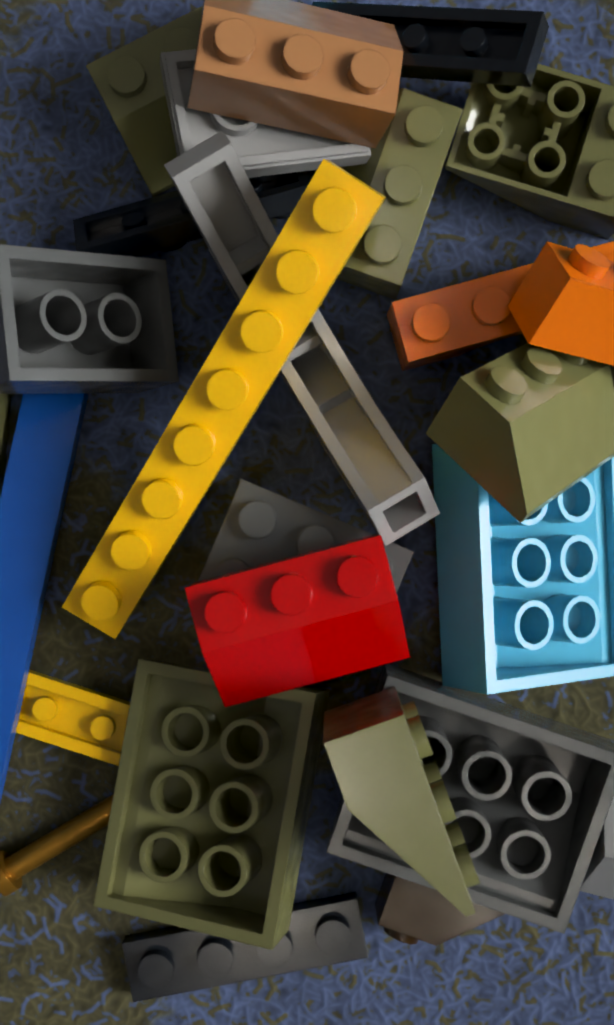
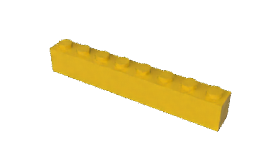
[62,159,386,639]

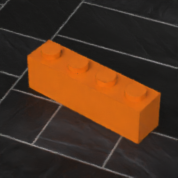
[508,241,614,366]

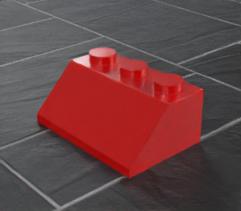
[185,534,410,707]

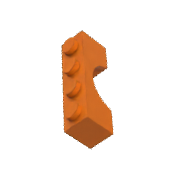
[387,241,614,371]

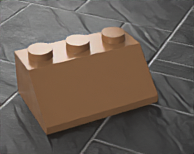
[187,0,404,149]

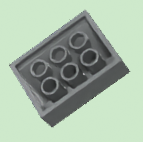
[326,664,614,934]

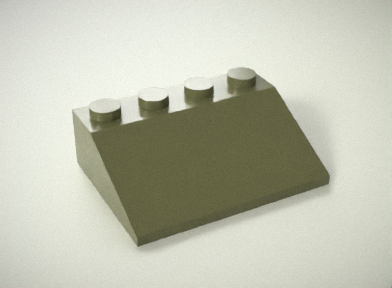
[93,659,330,950]

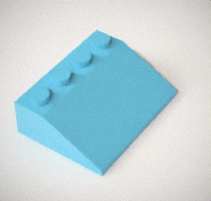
[432,444,614,695]

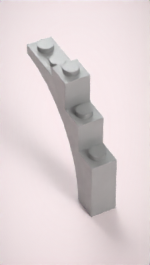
[164,131,440,546]

